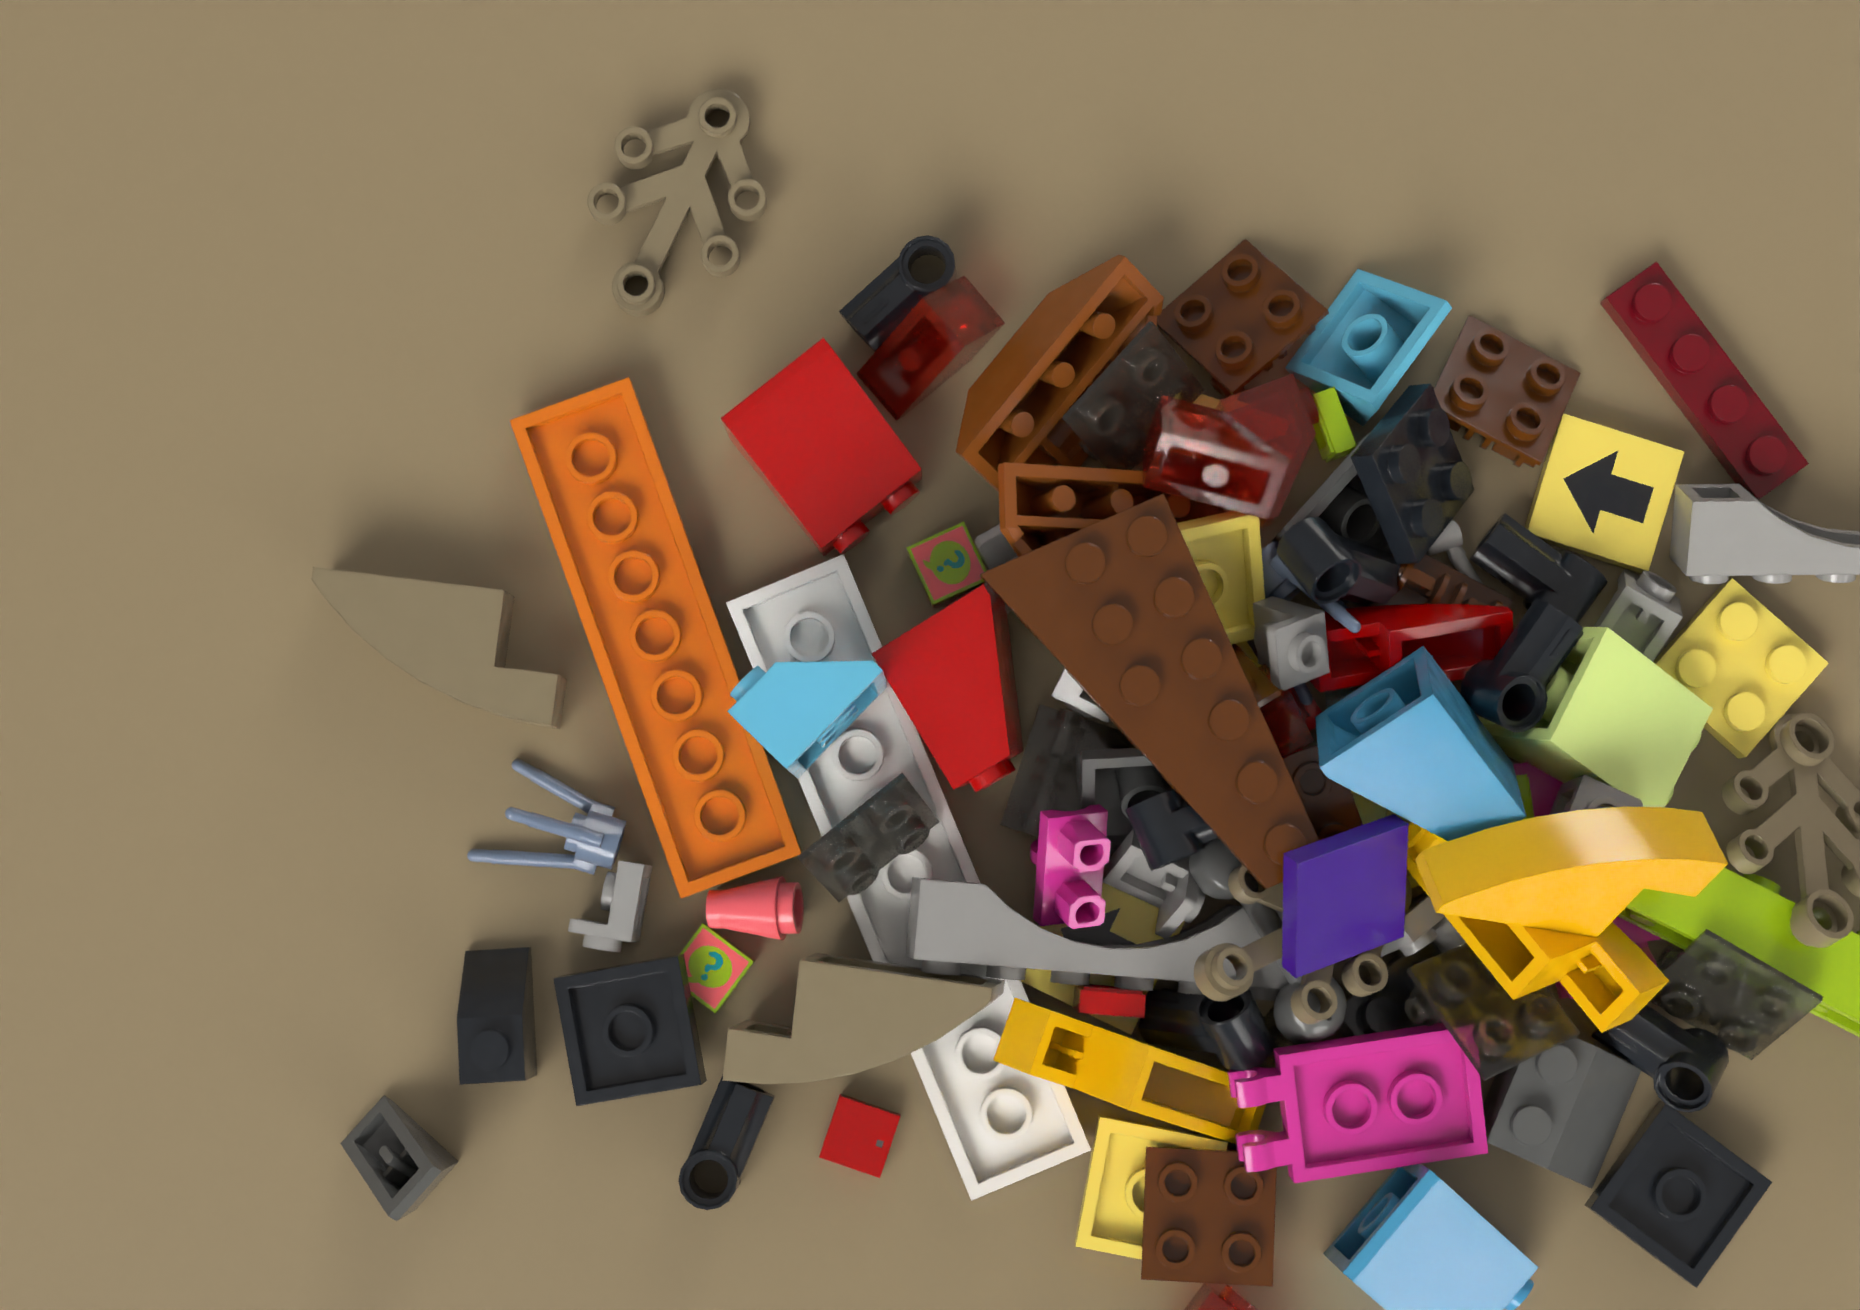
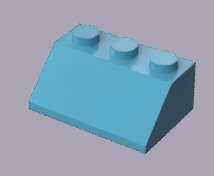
[727,661,887,778]

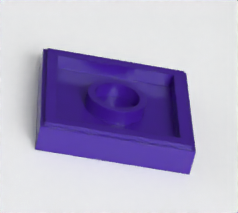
[1282,814,1409,978]

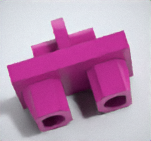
[1030,804,1111,929]

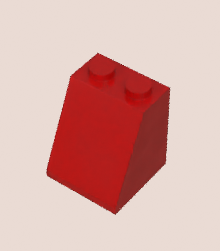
[721,337,922,556]
[871,584,1024,793]

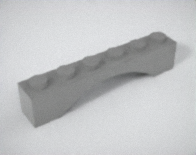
[1669,484,1860,584]
[905,877,1288,1001]

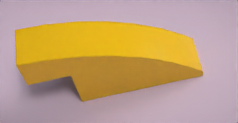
[1415,806,1728,937]
[1407,822,1669,1033]
[993,998,1266,1144]

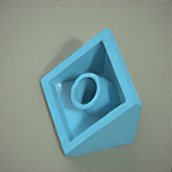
[1285,269,1452,426]

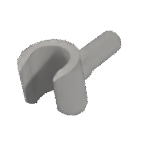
[1426,520,1484,585]

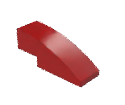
[1310,604,1513,692]

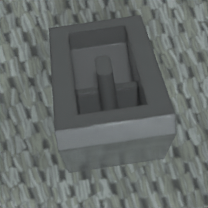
[340,1096,459,1221]

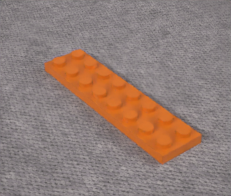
[510,377,803,899]

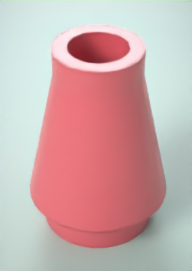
[706,876,804,940]

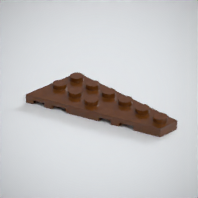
[980,493,1319,889]

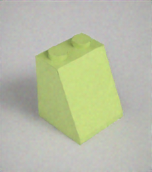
[1479,627,1713,807]

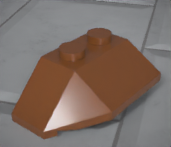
[956,255,1164,492]
[998,462,1235,557]

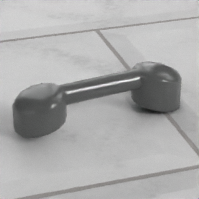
[1189,838,1347,1044]

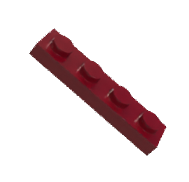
[1600,261,1809,500]

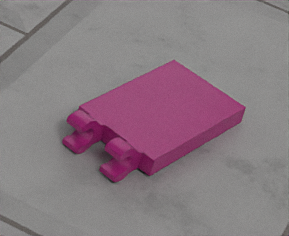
[1228,1019,1488,1184]

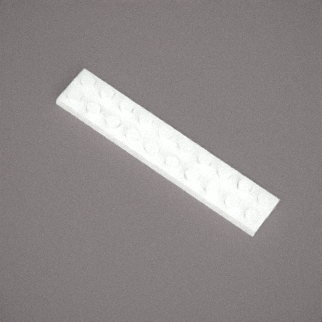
[726,554,1091,1201]

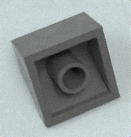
[1483,1017,1641,1189]

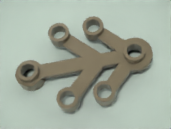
[587,89,767,316]
[1722,713,1860,948]
[1194,865,1412,1024]

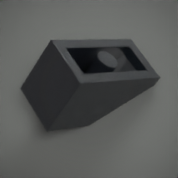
[457,947,537,1085]

